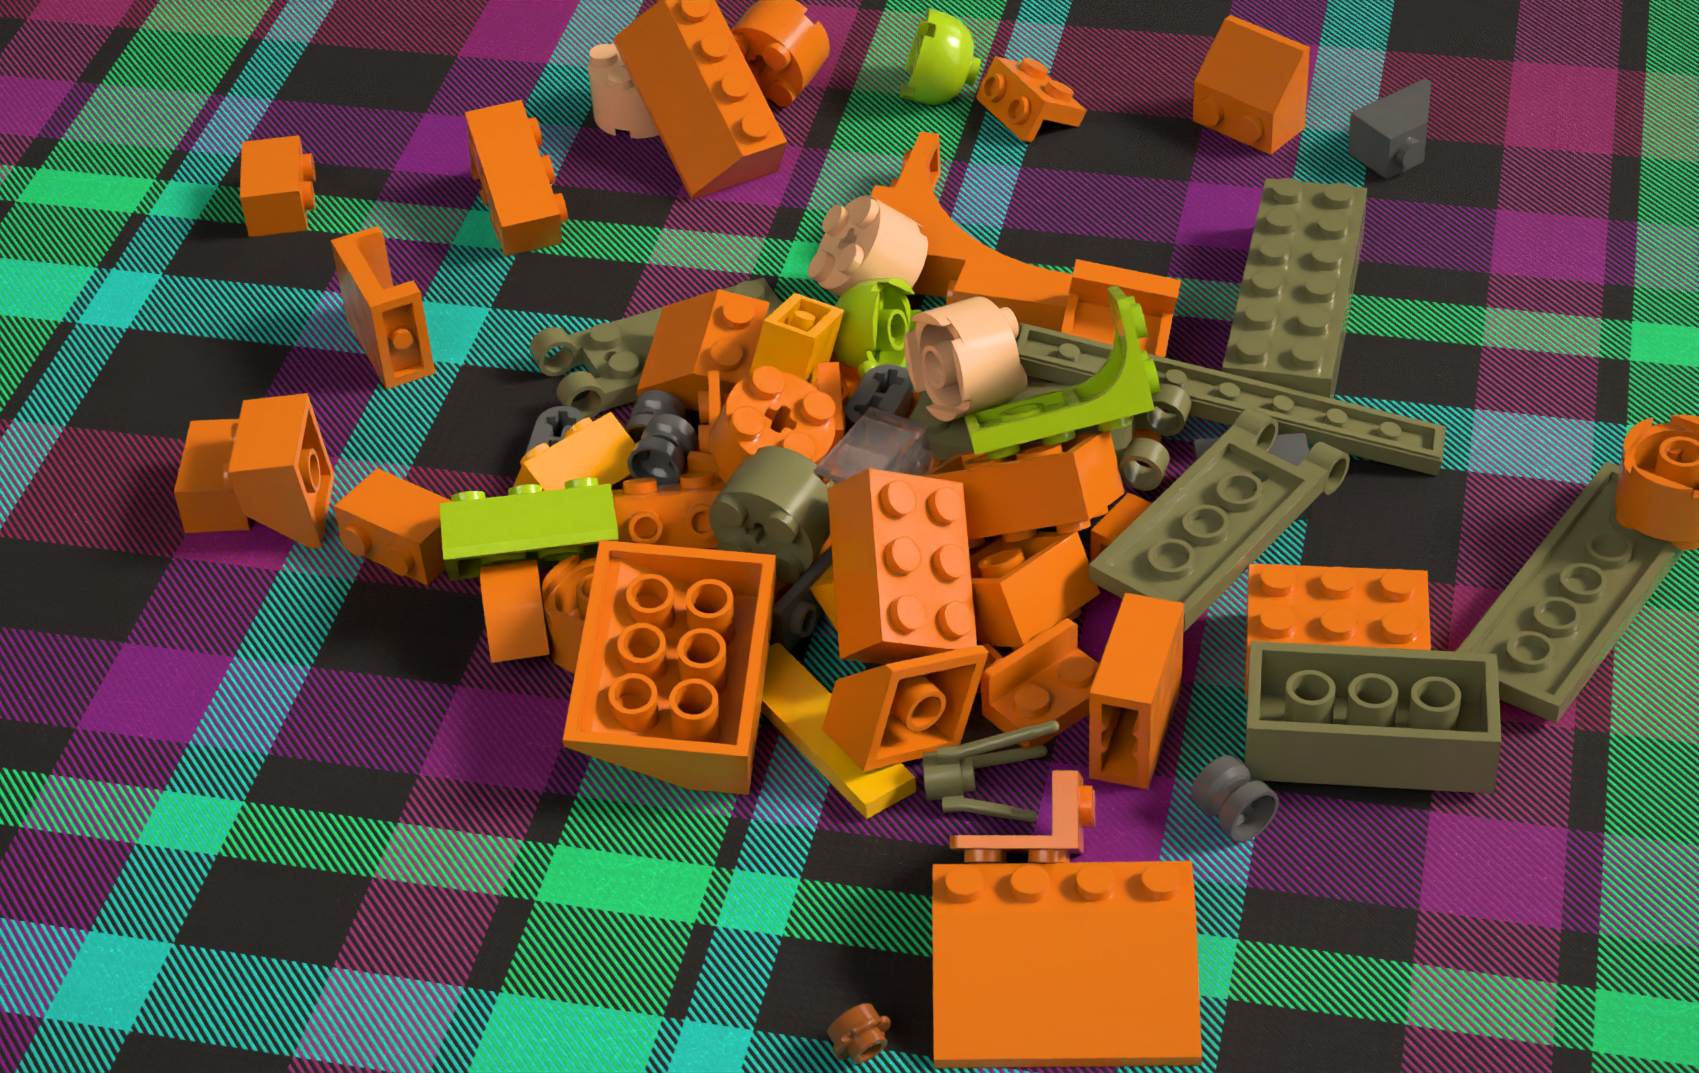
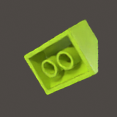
[439,478,619,581]

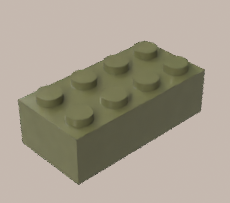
[1245,641,1501,794]

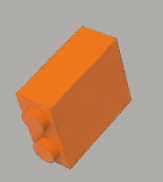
[1089,593,1184,790]

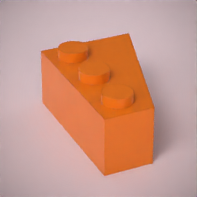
[465,100,568,257]

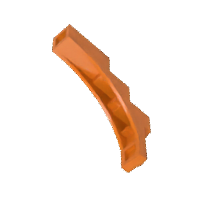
[870,131,1073,332]

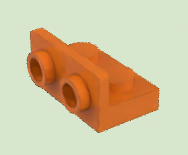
[981,618,1100,748]

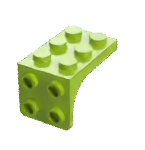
[964,285,1161,459]

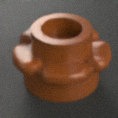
[827,1003,891,1064]

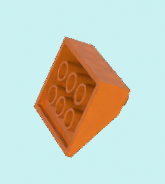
[563,540,777,795]
[932,861,1202,1068]

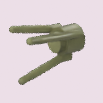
[923,721,1060,822]

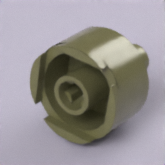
[709,446,835,584]

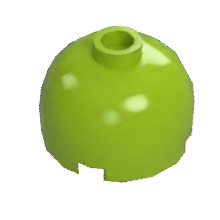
[899,8,981,105]
[833,278,921,368]

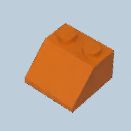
[1193,15,1310,155]
[636,289,770,412]
[223,393,335,549]
[969,531,1100,651]
[822,645,989,772]

